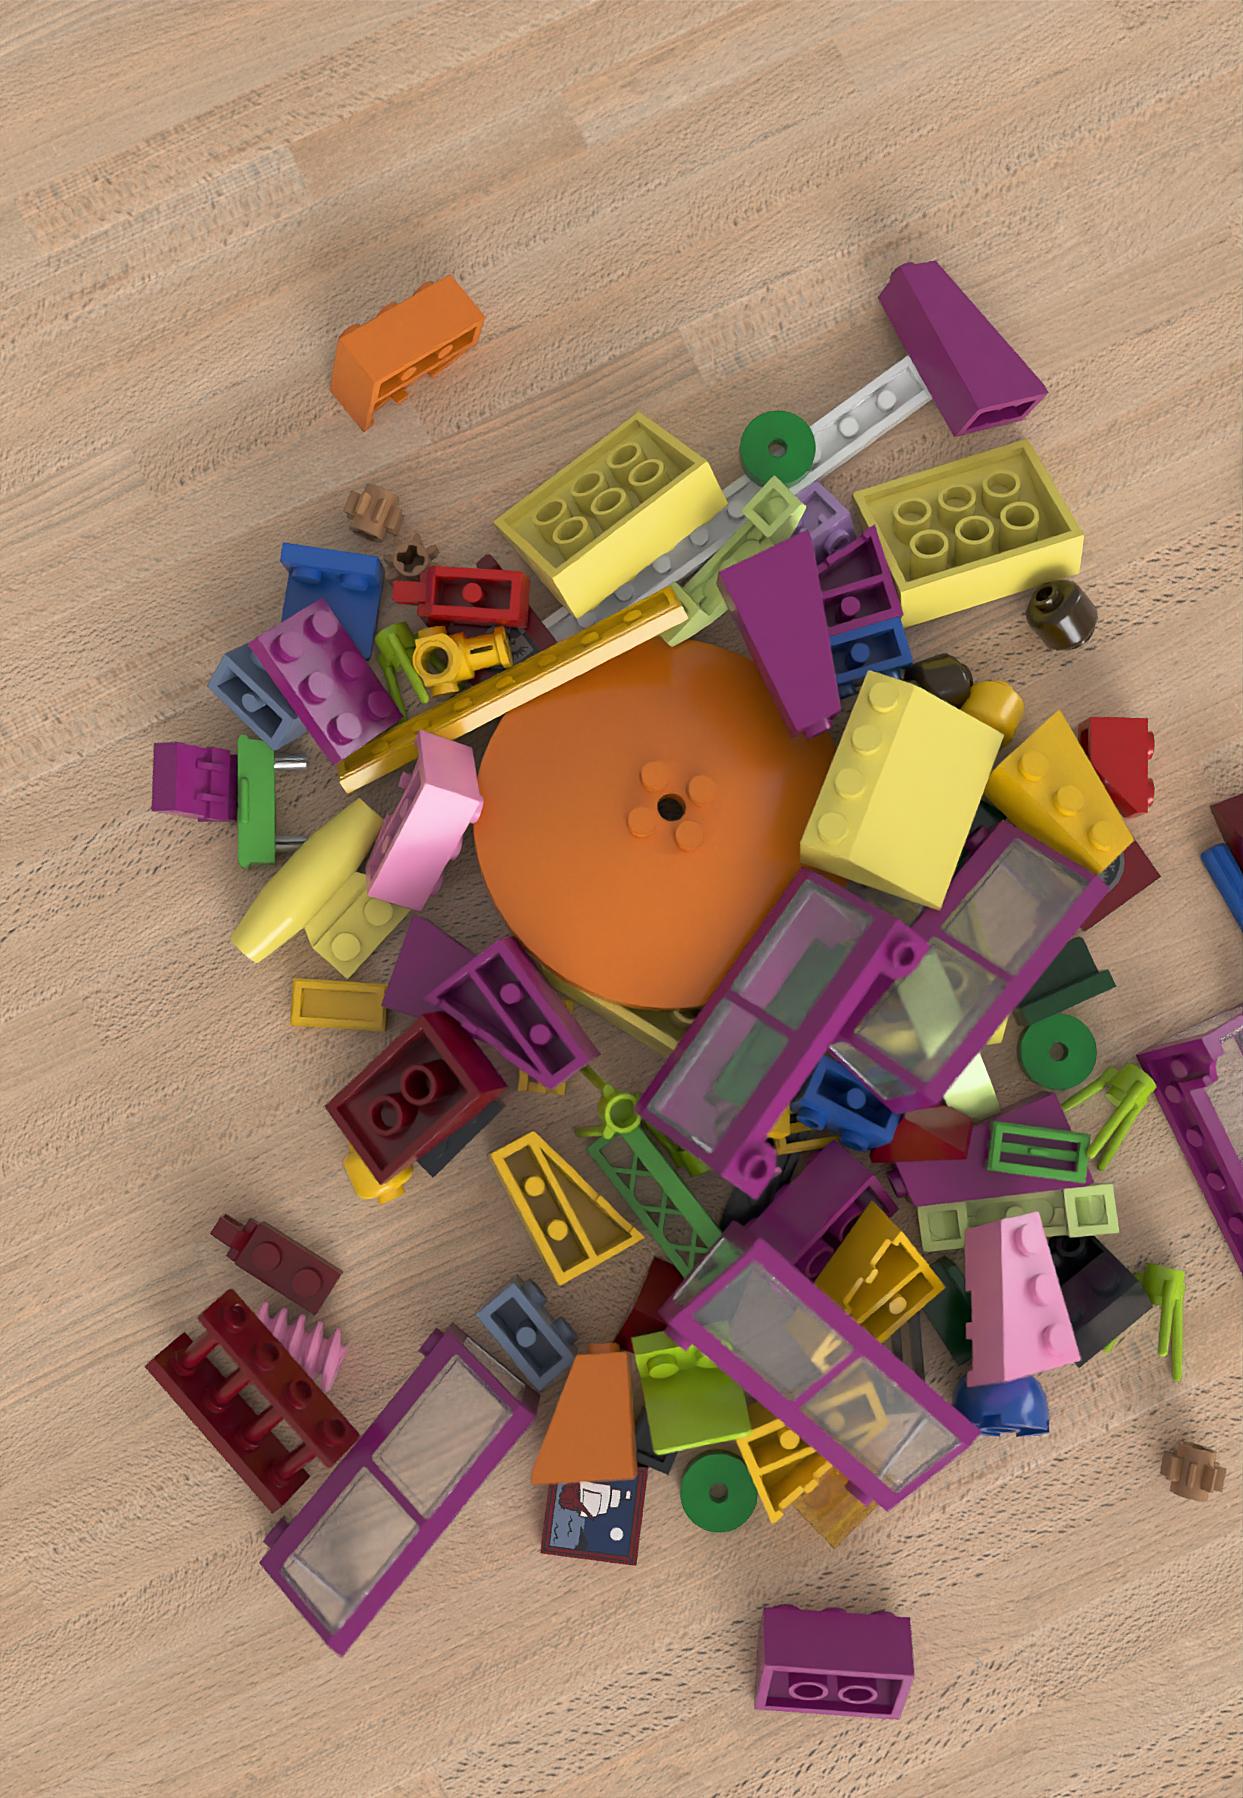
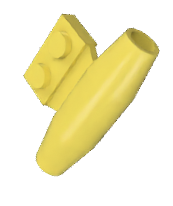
[229,798,412,979]

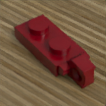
[210,1214,343,1315]

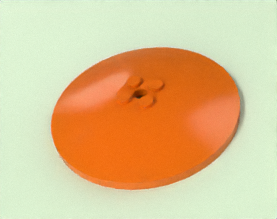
[473,637,848,1011]

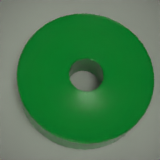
[739,410,816,488]
[1016,1014,1097,1090]
[680,1449,758,1533]

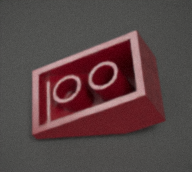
[324,1010,509,1185]

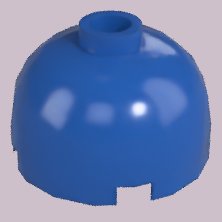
[951,1370,1050,1437]

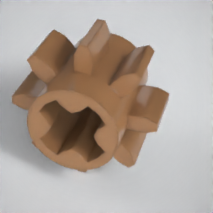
[343,484,405,543]
[383,533,441,585]
[1160,1441,1227,1502]

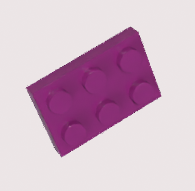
[248,598,404,766]

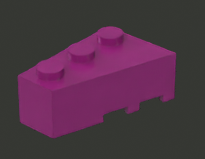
[817,524,904,637]
[423,936,601,1090]

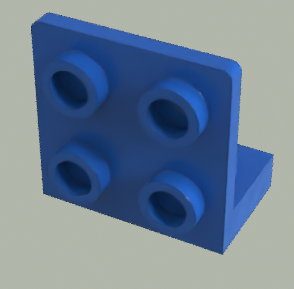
[280,542,385,661]

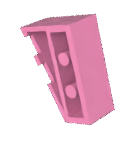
[366,729,483,912]
[965,1212,1081,1387]

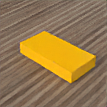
[290,978,388,1032]

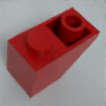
[1078,717,1155,818]

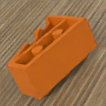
[330,274,485,432]

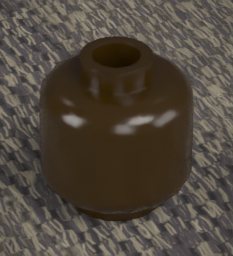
[1026,579,1098,651]
[902,653,973,709]

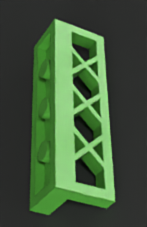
[586,1124,749,1294]

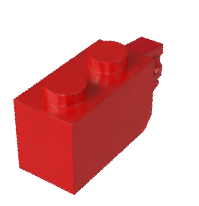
[392,566,531,628]

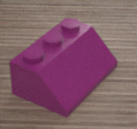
[739,1139,899,1307]
[754,1604,915,1720]

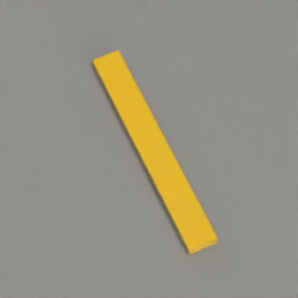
[337,586,688,794]

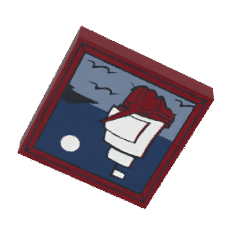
[540,1462,649,1566]

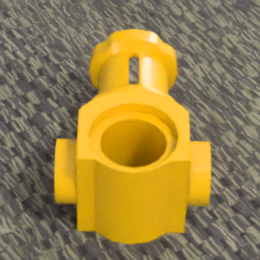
[413,625,513,698]

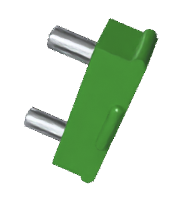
[238,735,308,870]

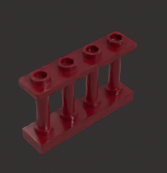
[144,1289,360,1514]

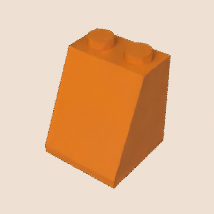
[531,1343,638,1485]

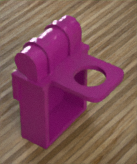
[151,742,238,822]

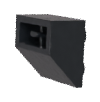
[1047,1235,1153,1368]

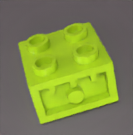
[632,1318,752,1455]

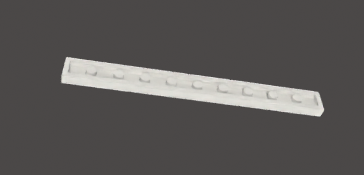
[542,355,933,642]

